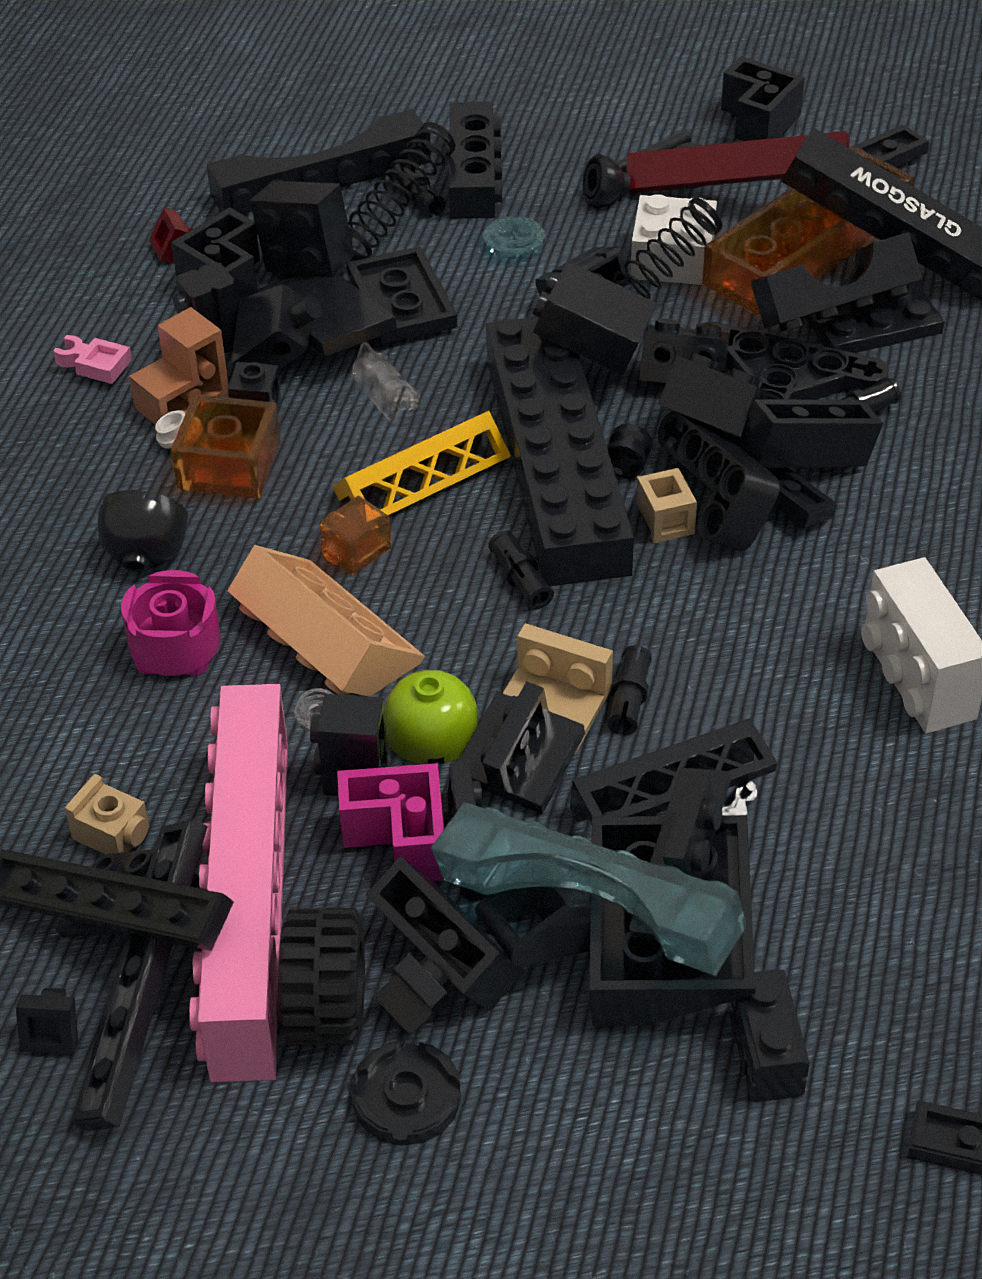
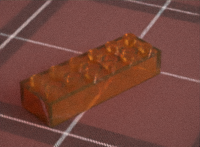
[702,147,914,317]

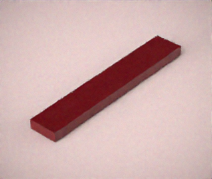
[627,131,850,193]

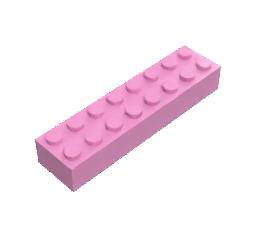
[190,684,288,1082]

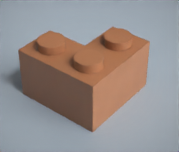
[129,307,229,425]

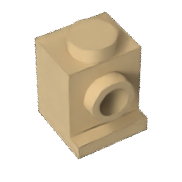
[636,468,697,543]
[65,774,150,854]

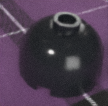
[98,490,188,572]

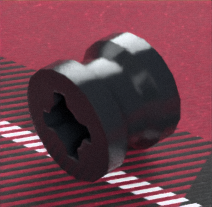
[607,423,652,478]

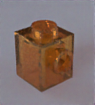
[320,495,391,575]

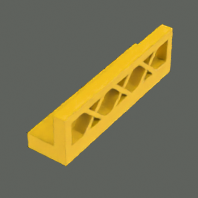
[332,411,511,527]

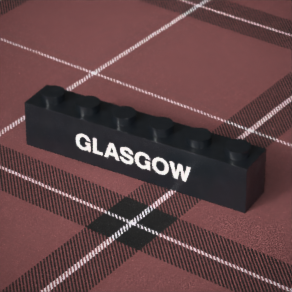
[781,127,982,300]

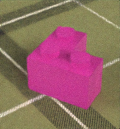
[337,763,447,881]

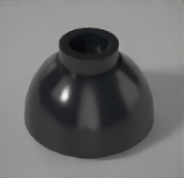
[582,154,631,207]

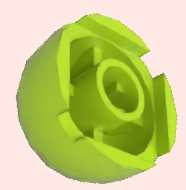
[385,670,479,765]

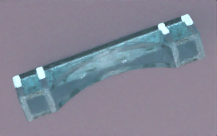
[431,802,747,975]

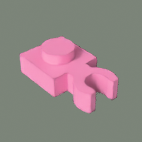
[53,335,132,384]

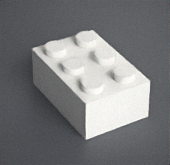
[861,557,982,734]

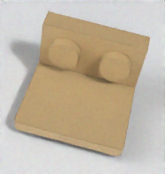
[503,623,613,753]

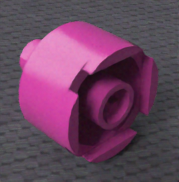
[121,570,221,676]

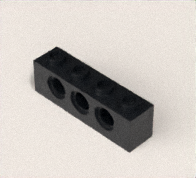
[449,102,502,219]

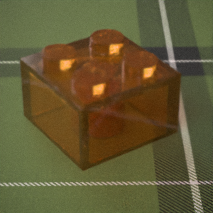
[171,394,281,498]

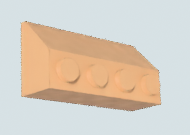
[227,545,425,697]

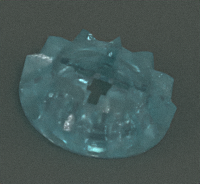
[484,216,545,261]

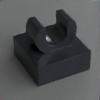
[16,988,79,1055]

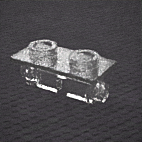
[351,342,421,422]

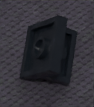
[459,681,585,814]

